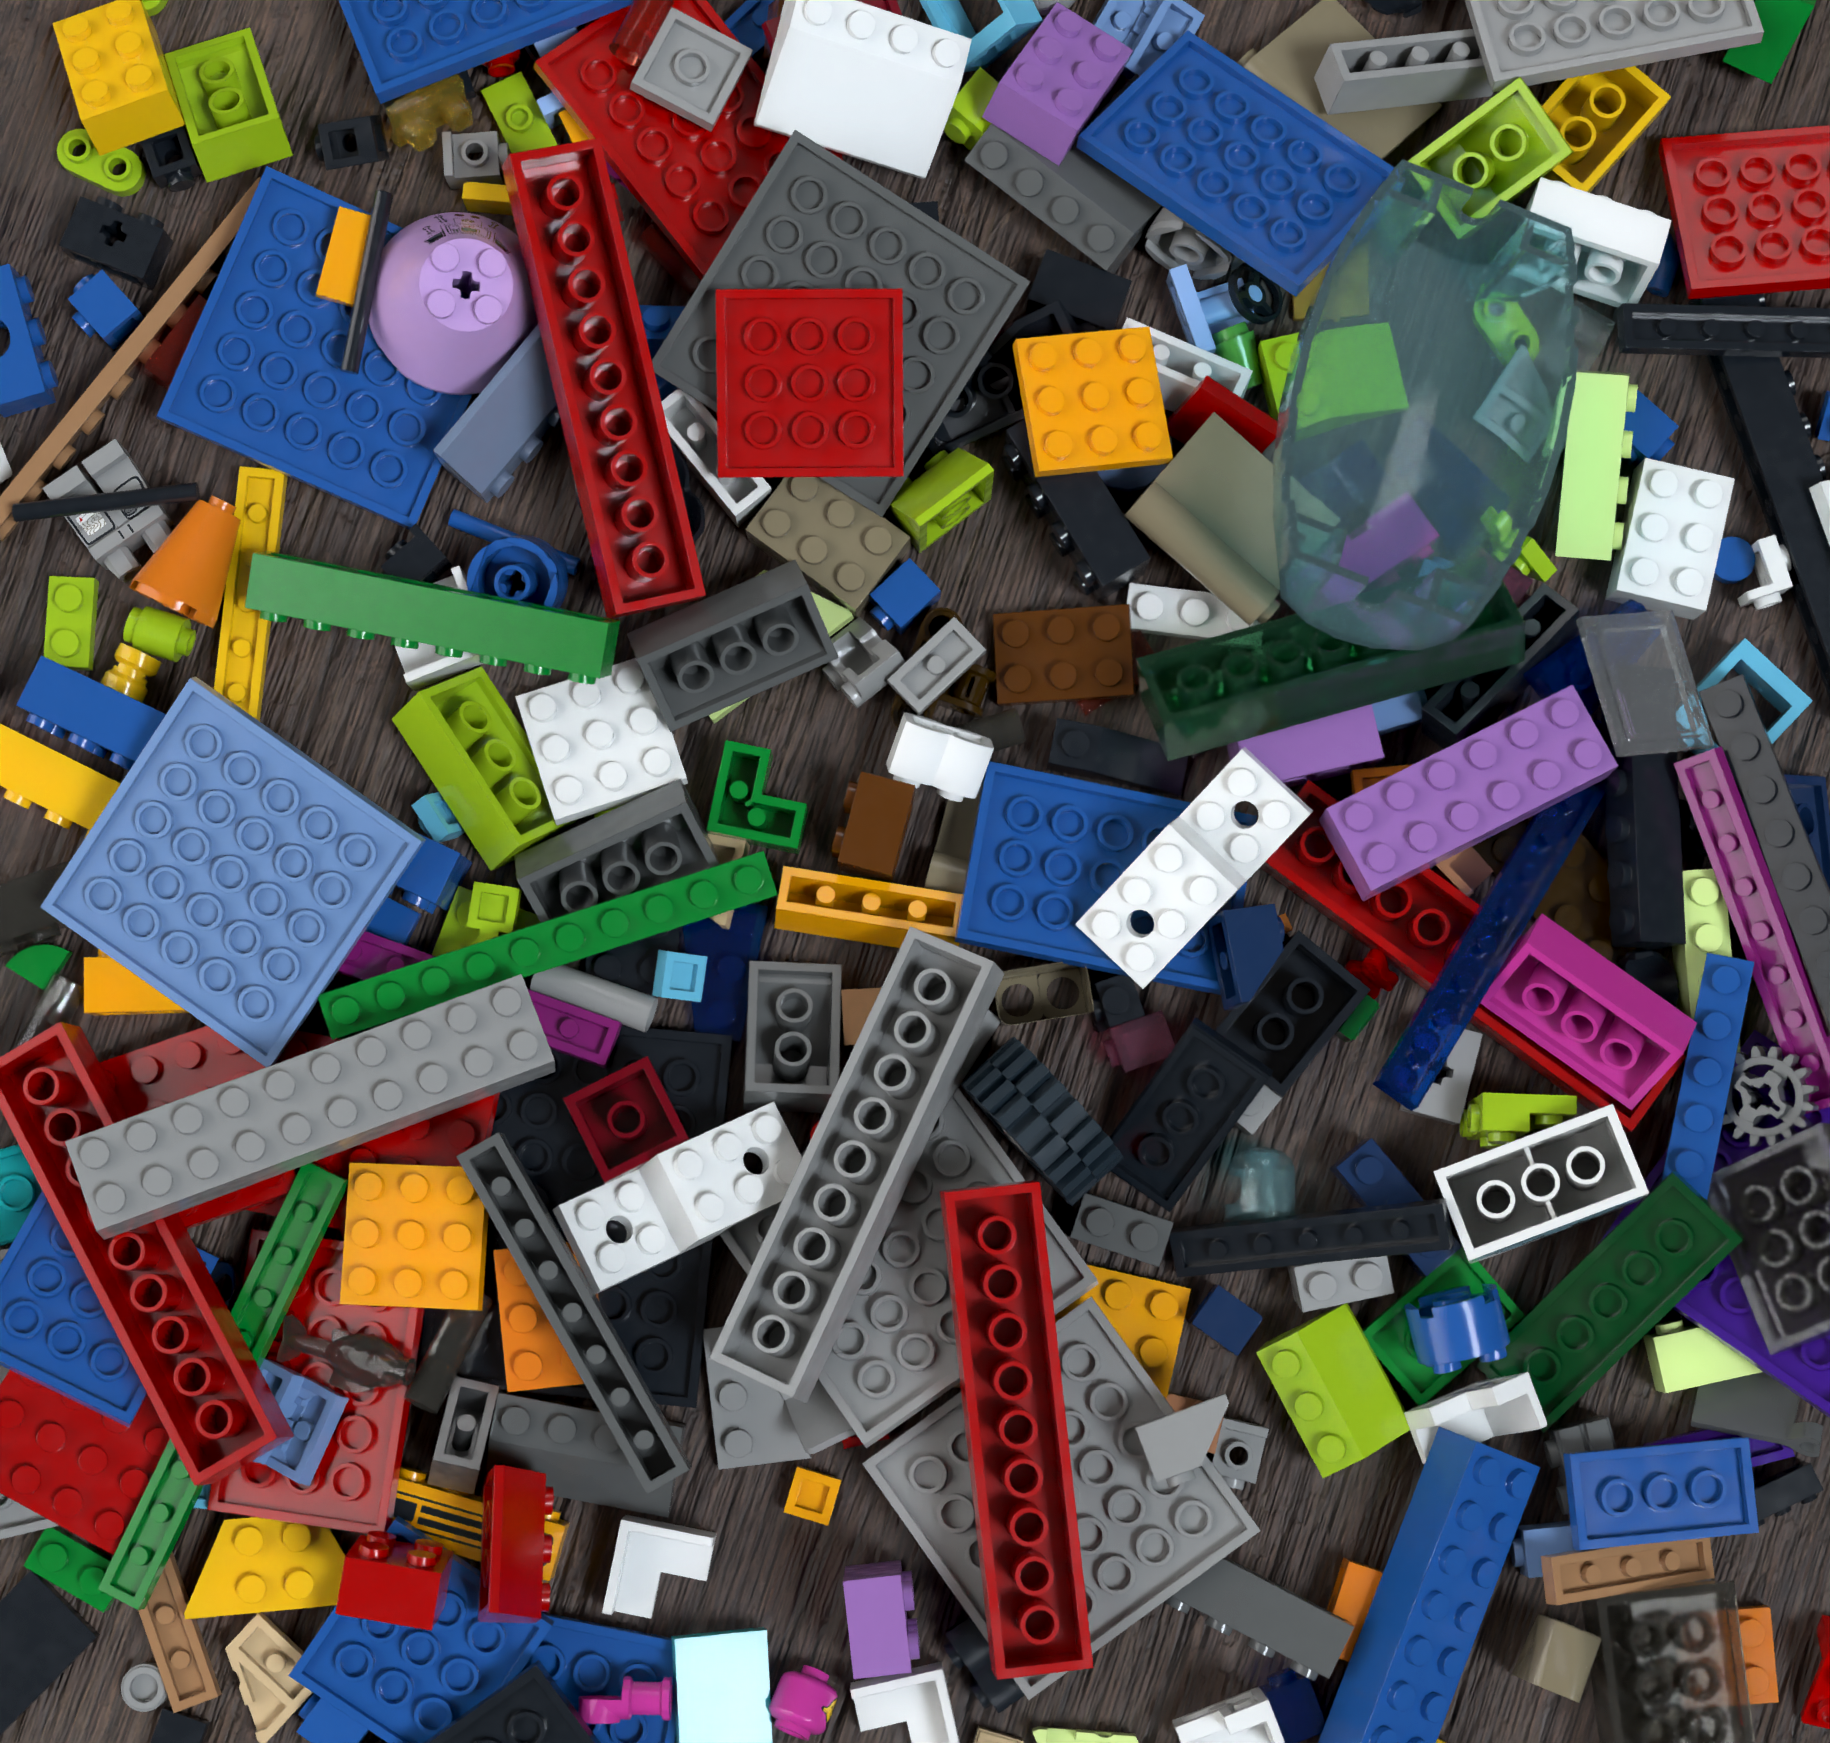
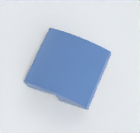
[1092,0,1205,80]
[253,1358,349,1486]

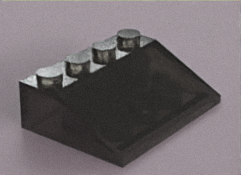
[1707,1123,1830,1355]
[1582,1580,1755,1743]

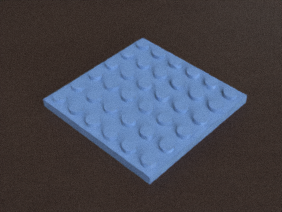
[40,677,426,1067]

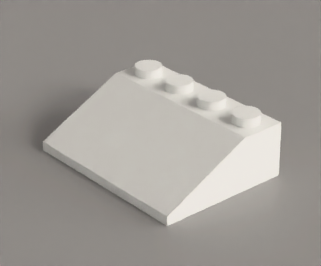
[754,0,972,179]

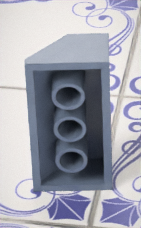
[433,325,561,503]

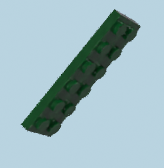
[1476,1170,1744,1432]

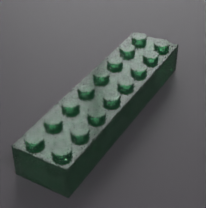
[1136,560,1525,761]

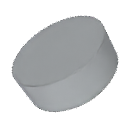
[121,1662,168,1712]

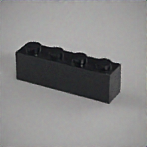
[1421,583,1579,749]

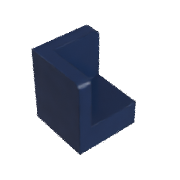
[1188,1284,1262,1356]

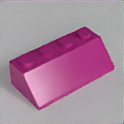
[1478,914,1697,1110]

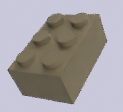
[745,477,911,619]

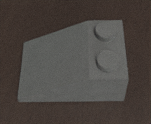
[743,961,842,1113]

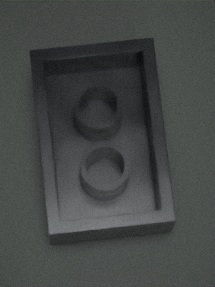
[1214,930,1371,1098]

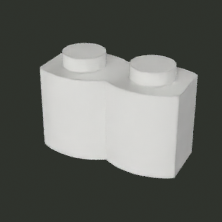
[886,712,994,802]

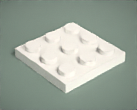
[515,658,688,826]

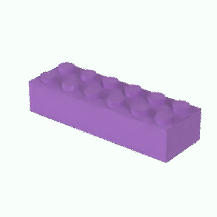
[1319,685,1618,901]

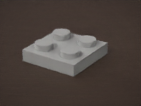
[630,7,753,132]

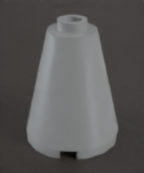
[1145,207,1233,280]

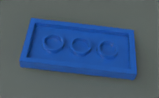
[1563,1437,1759,1550]

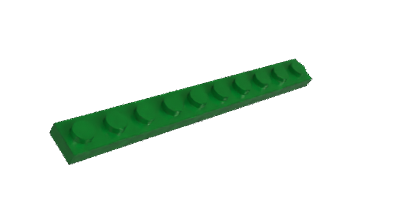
[318,850,778,1040]
[98,1162,348,1610]

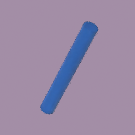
[448,509,581,576]

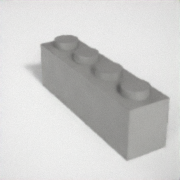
[1314,29,1493,115]

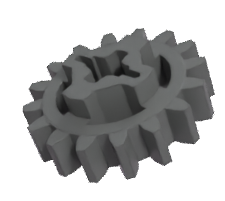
[1722,1046,1819,1147]

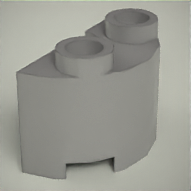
[821,616,905,708]

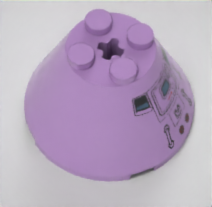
[369,212,538,395]

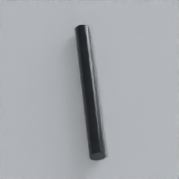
[340,190,393,375]
[12,482,200,522]

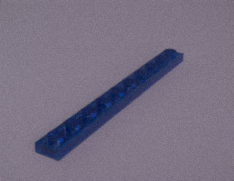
[1373,719,1605,1111]

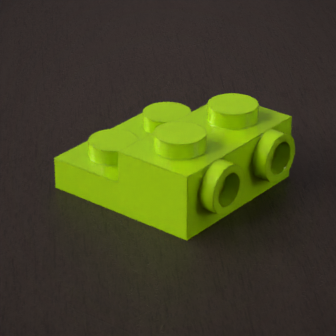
[1459,1092,1577,1149]

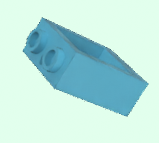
[919,0,1043,72]
[1675,638,1813,755]

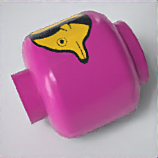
[769,1665,838,1741]

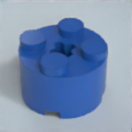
[467,535,568,608]
[1404,1284,1510,1374]

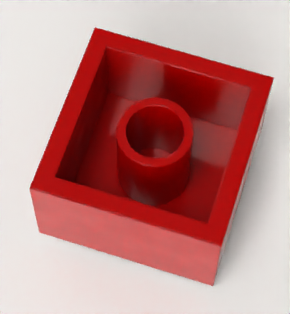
[335,1531,454,1631]

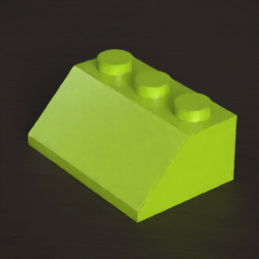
[1256,1303,1410,1478]

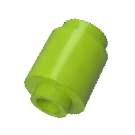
[123,606,196,662]

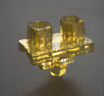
[386,74,473,152]

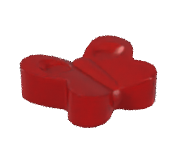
[1344,949,1399,999]

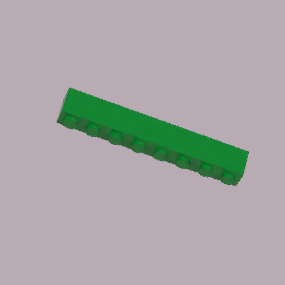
[245,551,620,684]

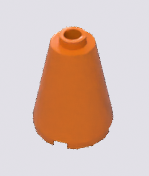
[128,495,241,629]

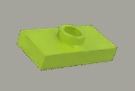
[481,71,558,154]

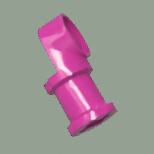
[578,1676,673,1724]

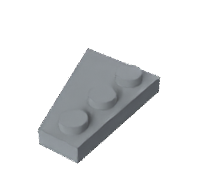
[703,1326,811,1470]

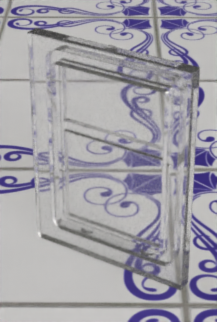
[1576,610,1714,757]

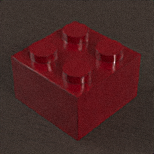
[563,1056,690,1184]

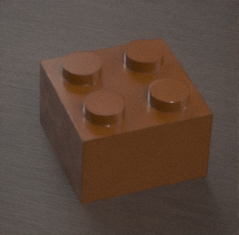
[831,771,915,883]

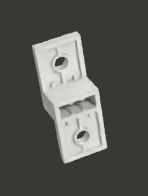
[1075,747,1313,989]
[553,1102,802,1294]

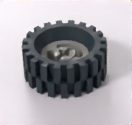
[961,1037,1124,1206]

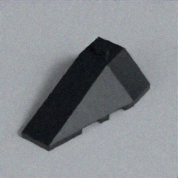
[928,300,1082,457]

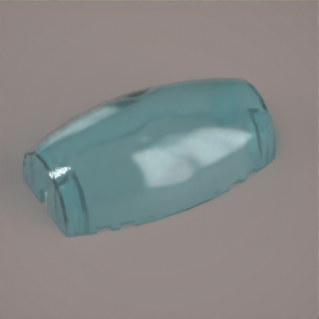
[1273,159,1580,651]

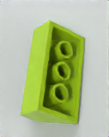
[392,666,578,871]

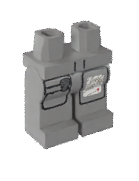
[42,439,174,583]

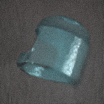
[1224,1147,1296,1221]

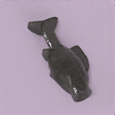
[276,1314,416,1393]

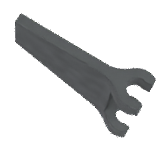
[1691,1372,1823,1457]

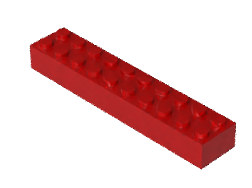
[502,138,706,619]
[1260,780,1686,1132]
[0,1022,294,1486]
[939,1180,1094,1680]

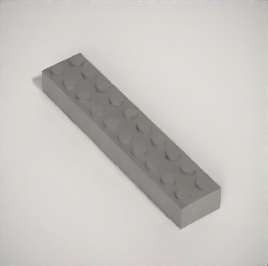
[709,926,1004,1403]
[65,974,555,1240]

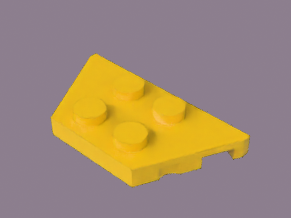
[184,1517,345,1619]

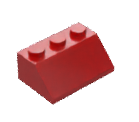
[478,1465,554,1623]

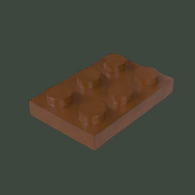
[993,604,1136,706]

